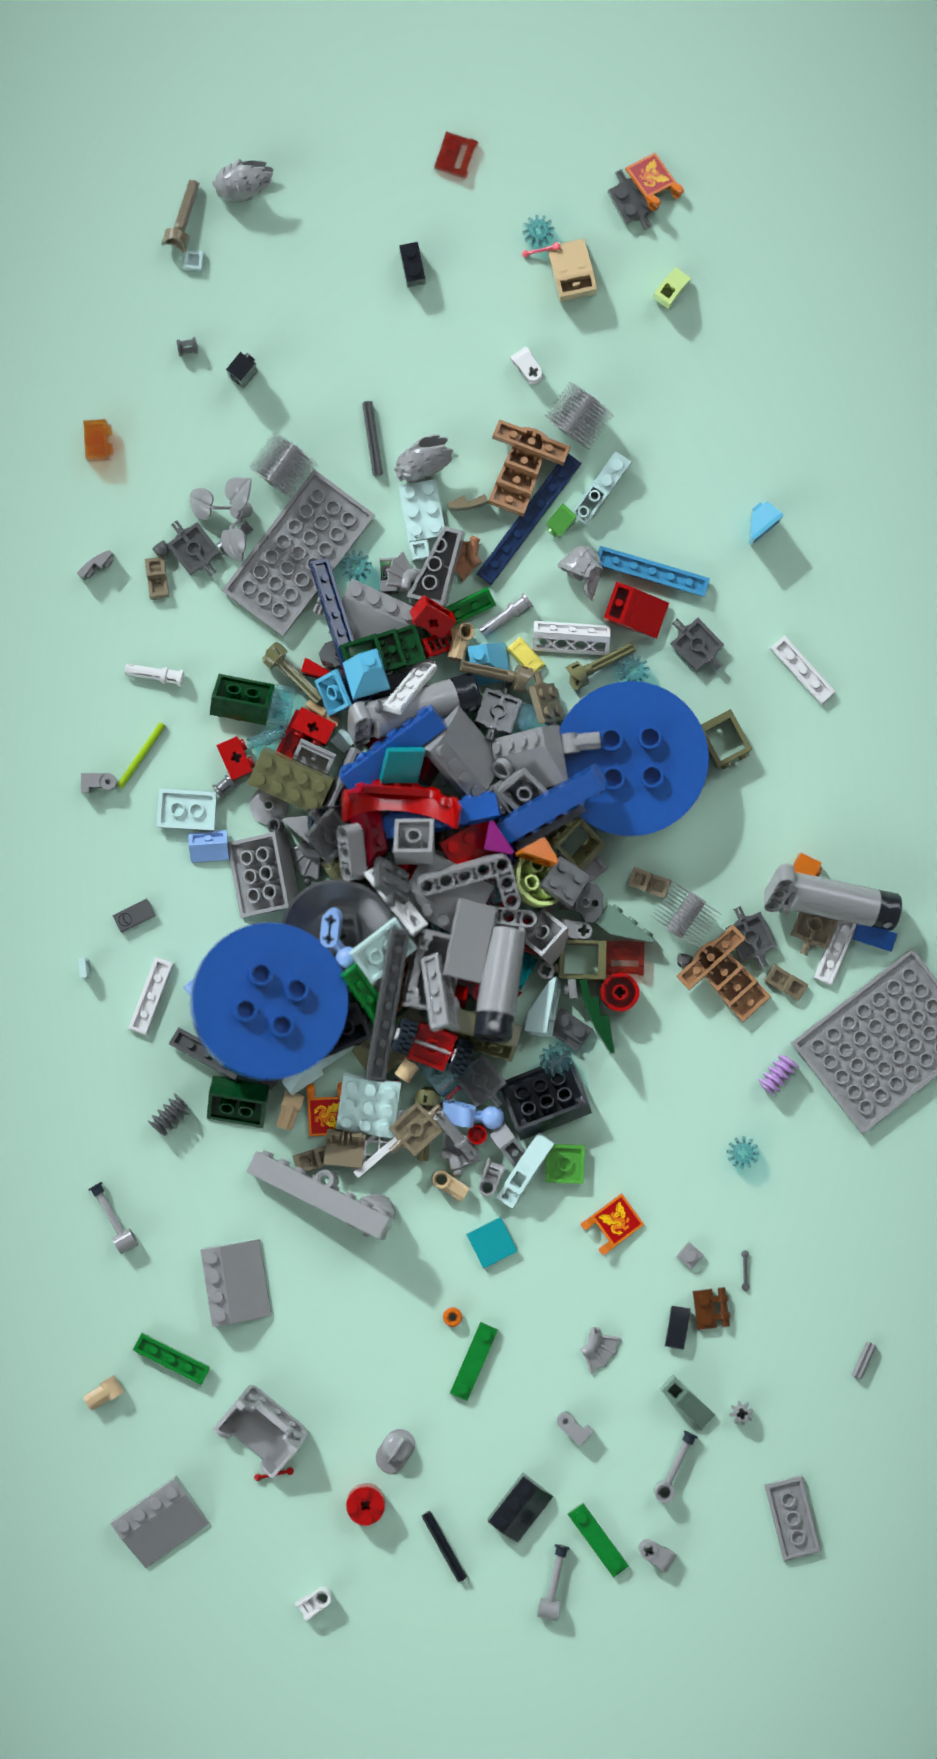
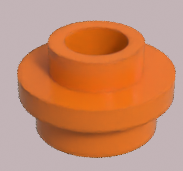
[443,1307,462,1327]

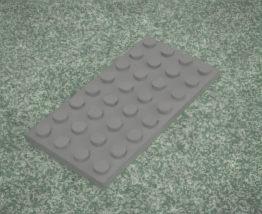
[222,470,375,637]

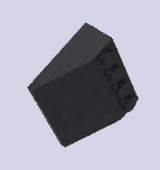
[501,1055,592,1141]

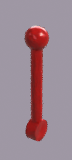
[254,1467,294,1481]

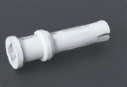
[125,663,184,687]

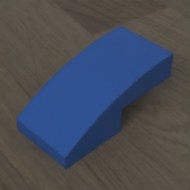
[852,924,897,952]

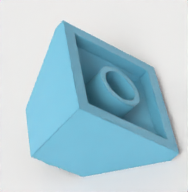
[748,501,784,546]
[467,643,510,686]
[343,649,390,700]
[315,669,353,716]

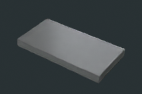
[443,898,497,983]
[764,1475,821,1561]

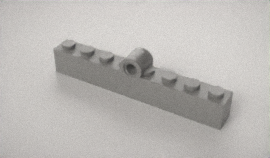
[246,1150,394,1240]

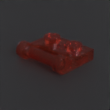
[434,131,479,179]
[606,941,645,976]

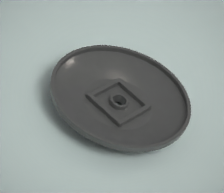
[282,879,393,991]

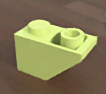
[653,268,691,309]

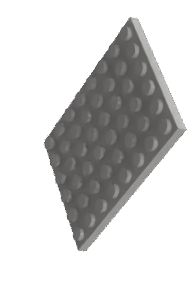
[791,948,937,1134]

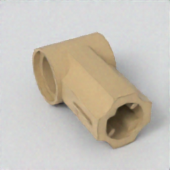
[448,623,475,662]
[394,1058,420,1083]
[276,1090,305,1131]
[432,1170,470,1202]
[83,1375,124,1411]

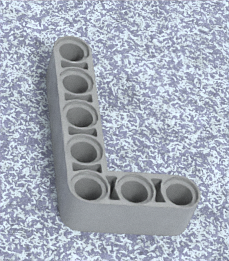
[417,853,521,910]

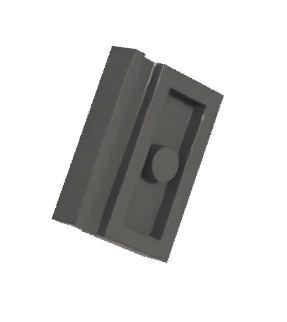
[553,1007,592,1052]

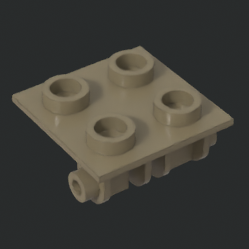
[323,1129,366,1169]

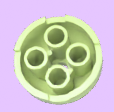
[510,853,558,908]

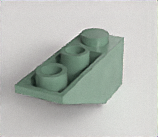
[595,904,655,943]
[660,1374,715,1428]

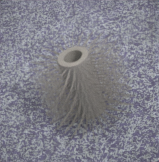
[544,382,614,449]
[249,432,319,499]
[652,882,721,948]

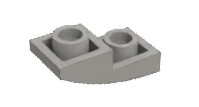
[77,550,114,580]

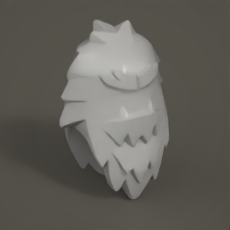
[212,159,274,202]
[394,434,453,482]

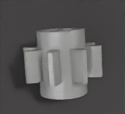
[729,1401,754,1426]

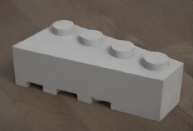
[407,526,466,607]

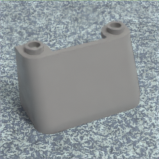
[401,929,459,1012]
[213,1385,308,1479]

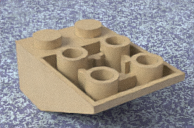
[547,239,597,302]

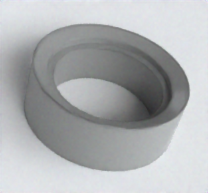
[492,758,514,780]

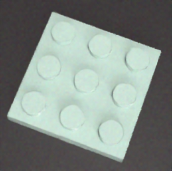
[336,1073,401,1139]

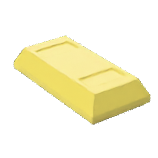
[506,637,546,677]

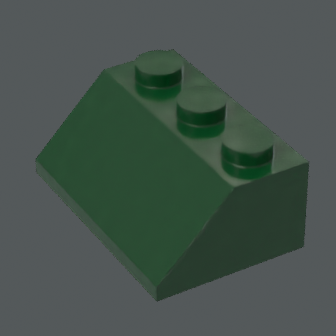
[210,674,275,725]
[206,1076,270,1128]

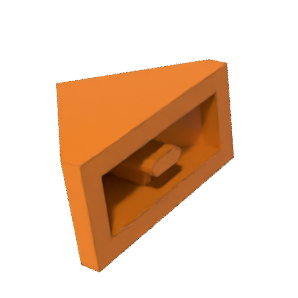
[515,836,558,868]

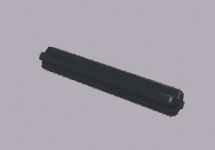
[422,1511,466,1582]

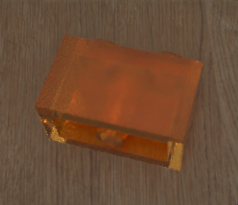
[83,419,114,462]

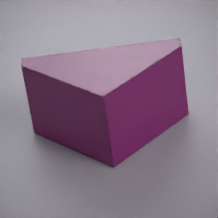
[484,820,515,855]

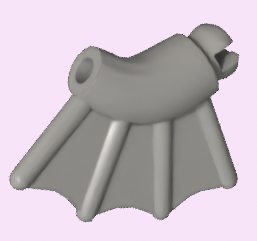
[386,551,420,591]
[290,840,322,880]
[440,1132,481,1176]
[580,1327,621,1374]

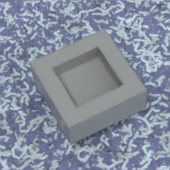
[564,979,577,999]
[676,1241,704,1269]

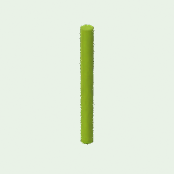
[117,722,166,789]

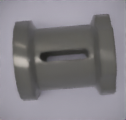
[177,337,198,357]
[212,774,237,799]

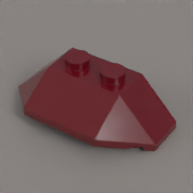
[350,810,390,871]

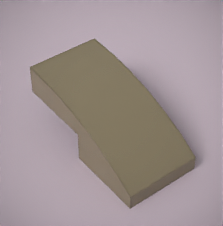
[447,494,488,511]
[145,556,169,600]
[628,867,672,899]
[764,964,808,1001]
[292,1146,327,1171]

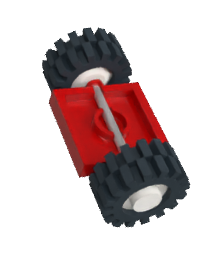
[391,1018,474,1076]

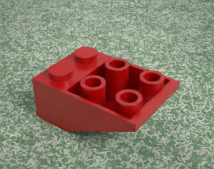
[603,582,669,639]

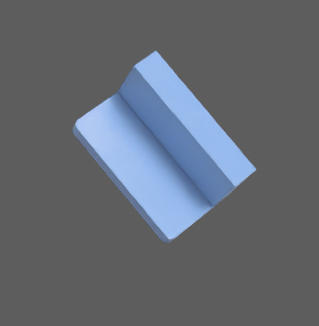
[189,830,229,863]

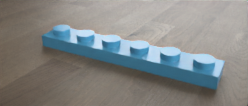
[598,546,710,597]

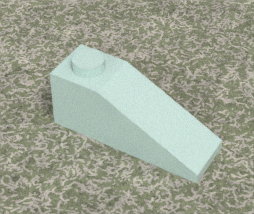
[524,977,562,1037]

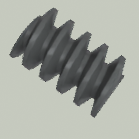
[147,1093,189,1136]

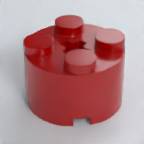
[600,973,639,1012]
[346,1483,385,1526]

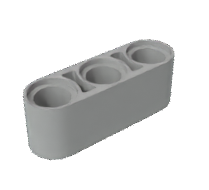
[337,823,367,881]

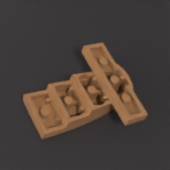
[488,419,571,517]
[676,925,771,1022]

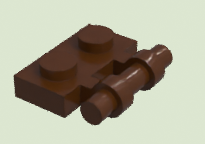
[692,1287,731,1330]

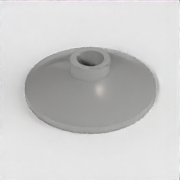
[250,790,288,825]

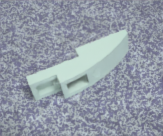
[572,451,631,525]
[282,1047,353,1095]
[497,1133,555,1208]

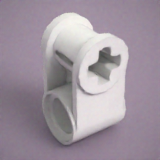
[510,346,542,385]
[294,1586,332,1621]

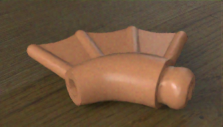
[456,536,482,581]

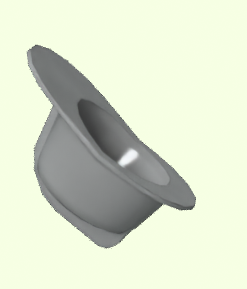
[376,1429,415,1473]

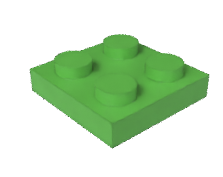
[545,1144,585,1184]

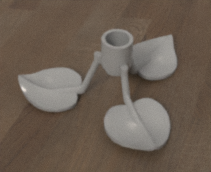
[190,477,253,561]

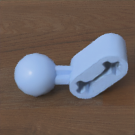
[320,908,356,970]
[440,1099,505,1130]

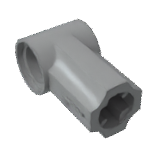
[561,732,601,754]

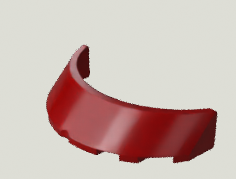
[342,780,461,828]

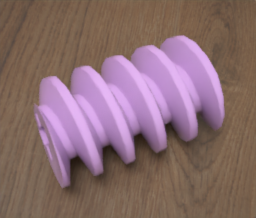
[758,1055,800,1097]

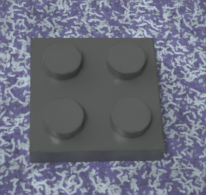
[539,854,590,908]

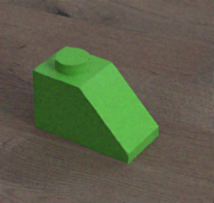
[546,503,577,538]

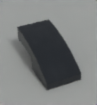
[665,1305,691,1350]

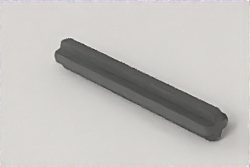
[362,401,383,476]

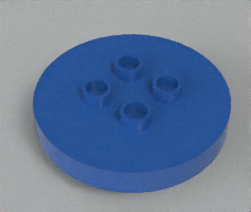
[559,681,709,837]
[190,922,348,1081]

